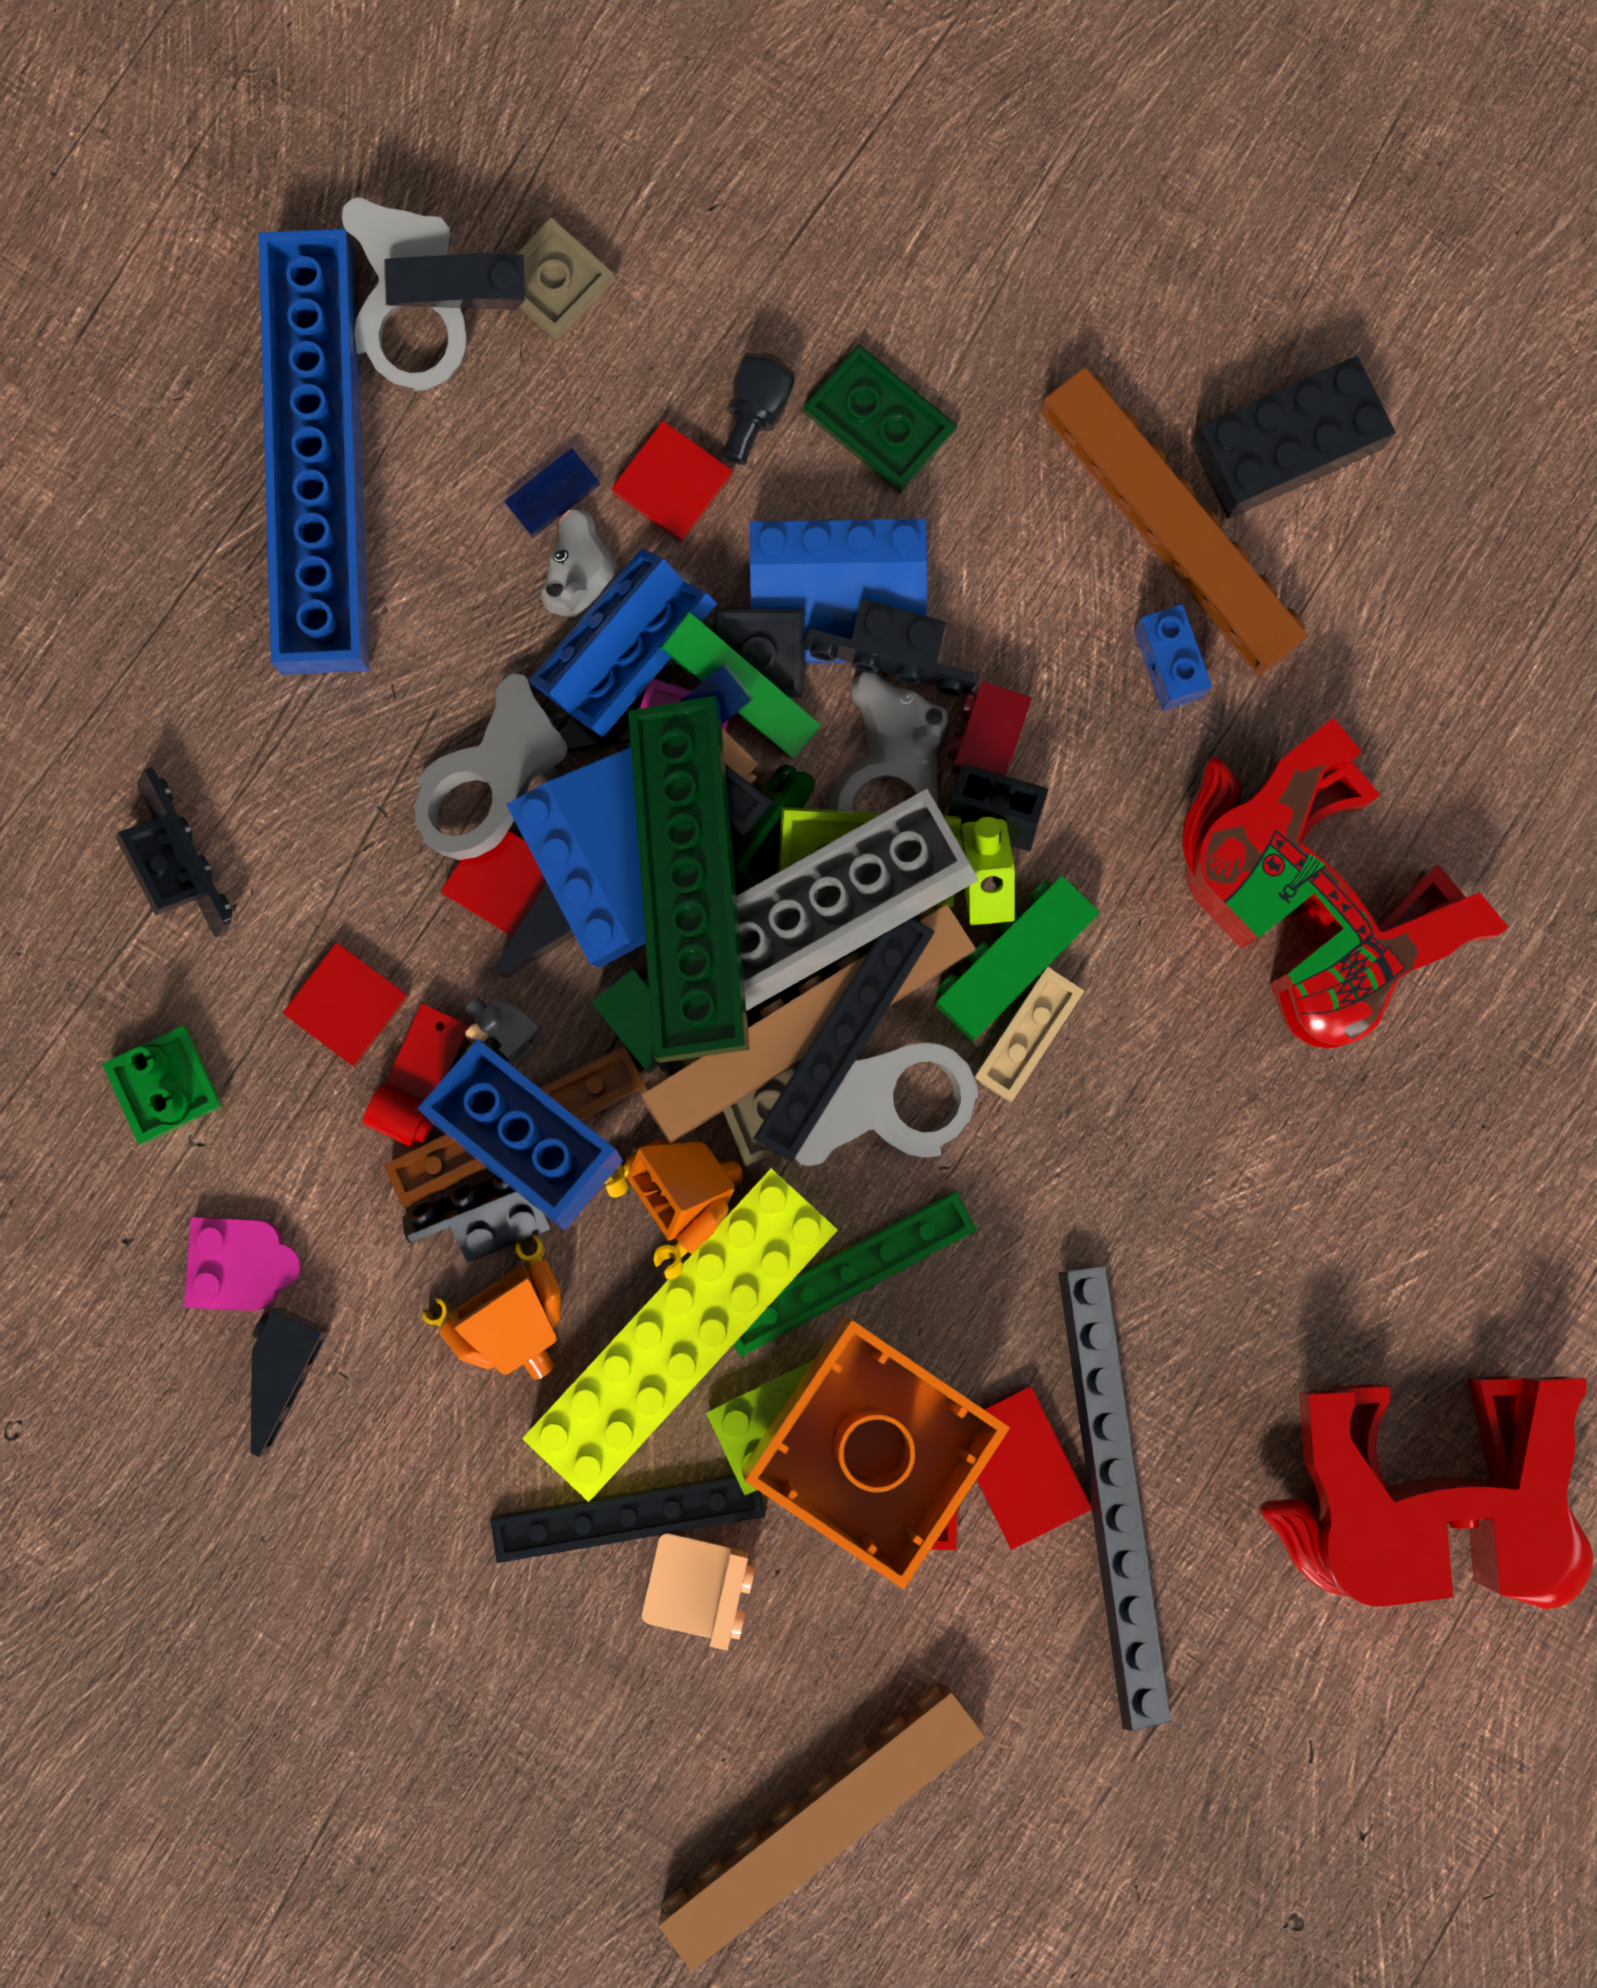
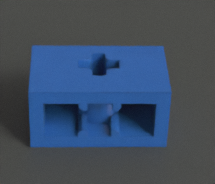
[1133,604,1212,712]

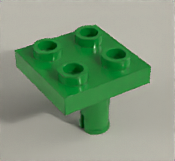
[102,1025,224,1145]

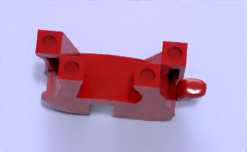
[1259,1375,1593,1609]

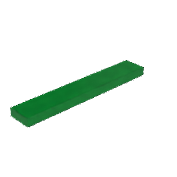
[734,1191,977,1357]

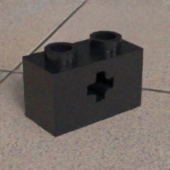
[948,763,1049,852]

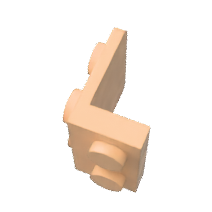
[642,1533,756,1651]

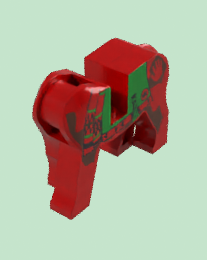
[1182,717,1509,1049]

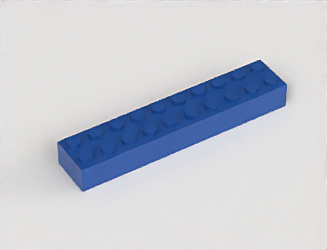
[258,229,369,675]

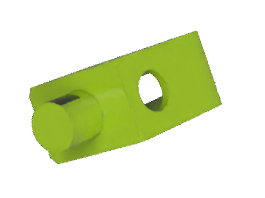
[960,817,1015,925]

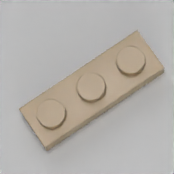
[974,967,1085,1103]

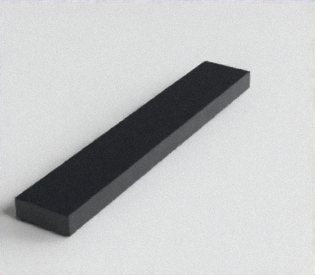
[753,918,935,1163]
[490,1474,766,1563]

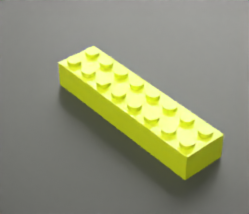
[522,1168,838,1502]

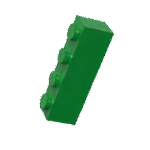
[934,876,1100,1042]

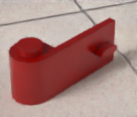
[362,1003,471,1148]

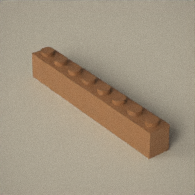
[641,904,976,1144]
[658,1684,986,1972]

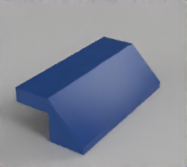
[528,548,717,738]

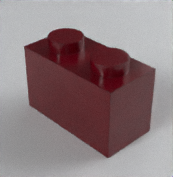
[947,681,1032,776]

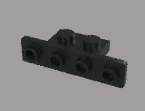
[803,598,978,696]
[116,767,232,937]
[402,1175,551,1263]

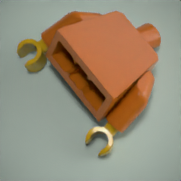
[604,1138,743,1279]
[422,1235,561,1380]

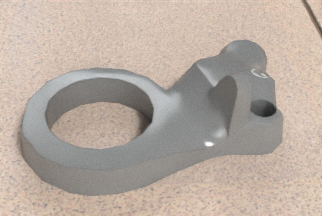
[827,672,951,811]

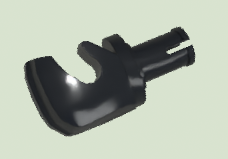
[721,352,795,465]

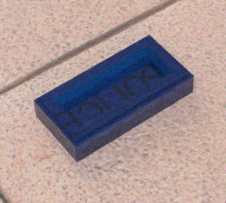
[504,448,600,538]

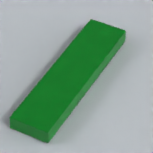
[658,612,821,760]

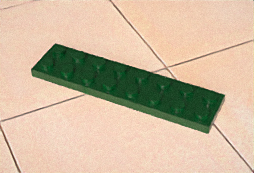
[628,695,750,1063]

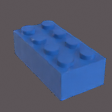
[418,1039,623,1231]

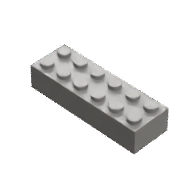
[736,789,978,1011]

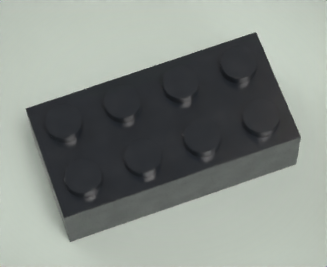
[1191,355,1396,519]

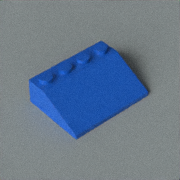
[749,519,927,663]
[506,747,646,968]

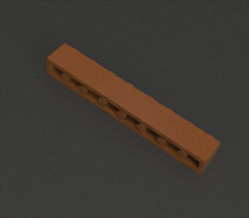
[1040,367,1308,678]

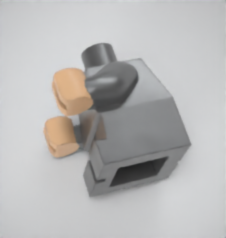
[465,997,539,1067]

